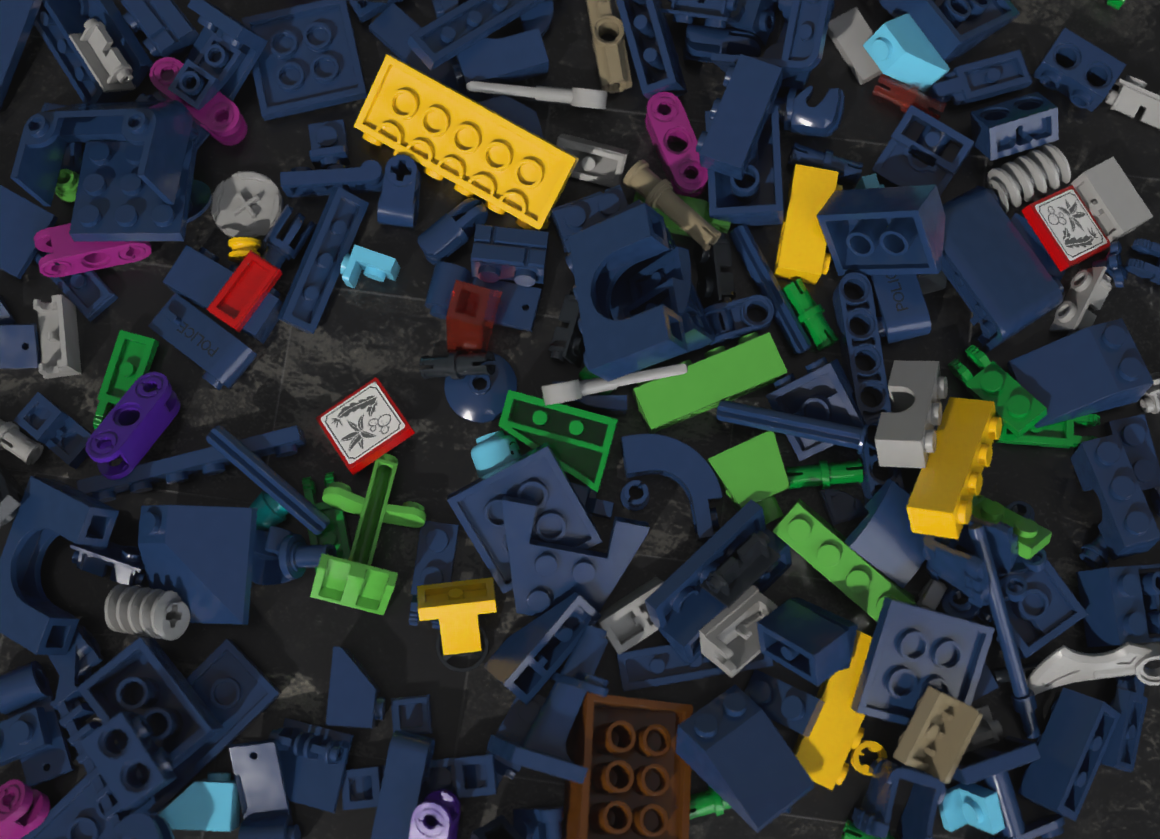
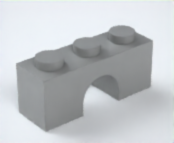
[875,360,948,468]

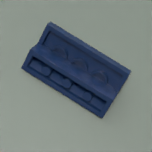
[34,0,153,103]
[645,500,793,666]

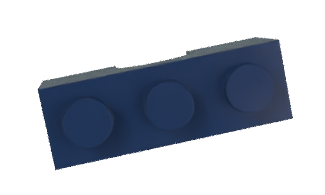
[1070,433,1160,560]

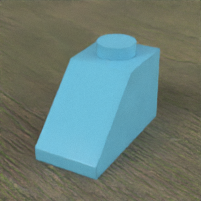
[862,13,950,92]
[158,772,241,832]

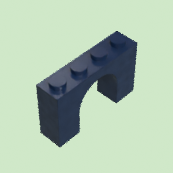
[432,0,549,94]
[568,203,688,382]
[0,476,119,655]

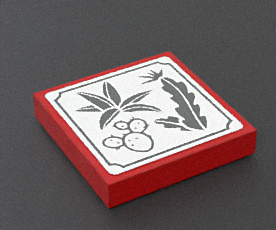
[1021,185,1110,272]
[315,377,415,475]

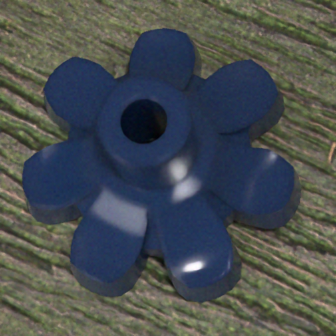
[1091,240,1127,288]

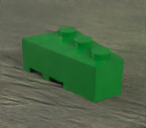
[499,390,619,492]

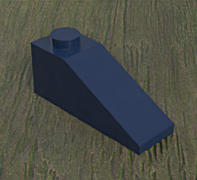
[483,592,602,705]

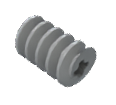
[987,144,1071,213]
[104,584,191,641]

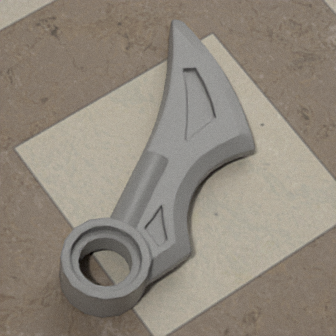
[466,81,608,109]
[541,364,688,405]
[1026,642,1160,695]

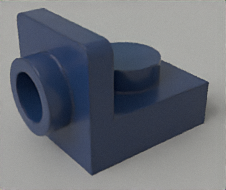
[308,119,351,170]

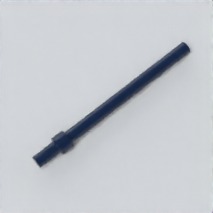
[968,523,1041,739]

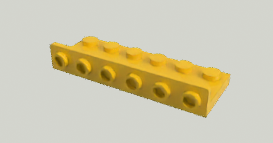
[353,54,579,230]

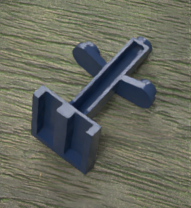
[486,624,609,784]
[952,736,1065,839]

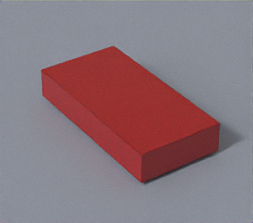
[207,250,283,333]

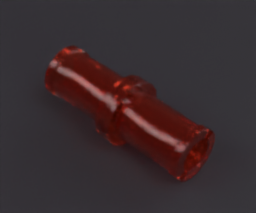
[872,73,947,121]

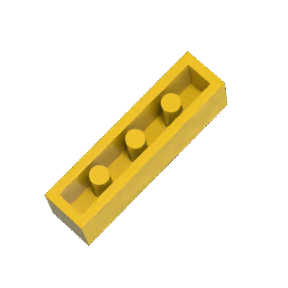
[906,397,1002,539]
[792,630,872,790]

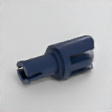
[262,204,317,269]

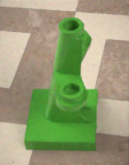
[310,453,427,616]

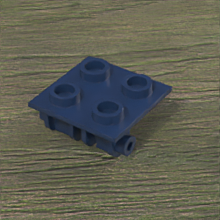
[269,718,353,813]

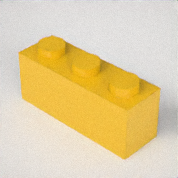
[774,164,842,285]

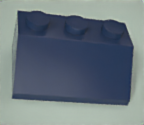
[705,106,783,226]
[817,184,946,276]

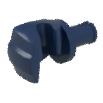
[773,86,845,137]
[252,526,337,586]

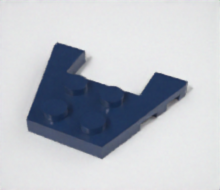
[502,495,650,617]

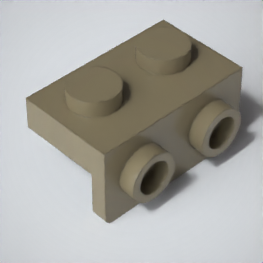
[893,686,983,783]

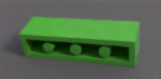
[632,332,788,434]
[773,498,916,621]

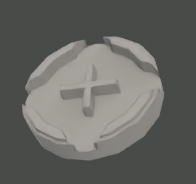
[211,171,284,240]

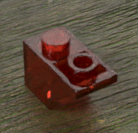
[446,280,502,354]

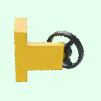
[417,577,496,672]

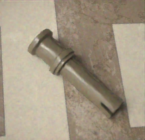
[623,159,721,251]

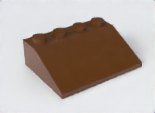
[562,693,693,839]

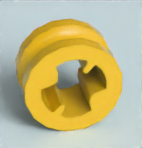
[228,237,261,263]
[850,740,887,776]

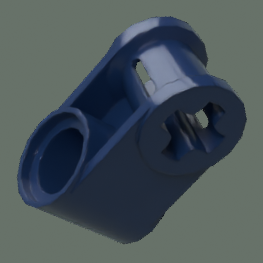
[377,154,422,228]
[704,295,774,347]

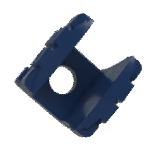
[923,514,1018,608]
[851,757,946,839]

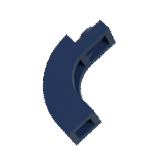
[620,434,723,542]

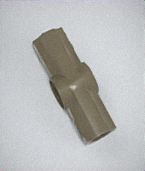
[586,0,632,94]

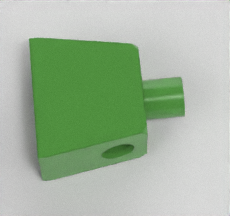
[707,431,790,524]

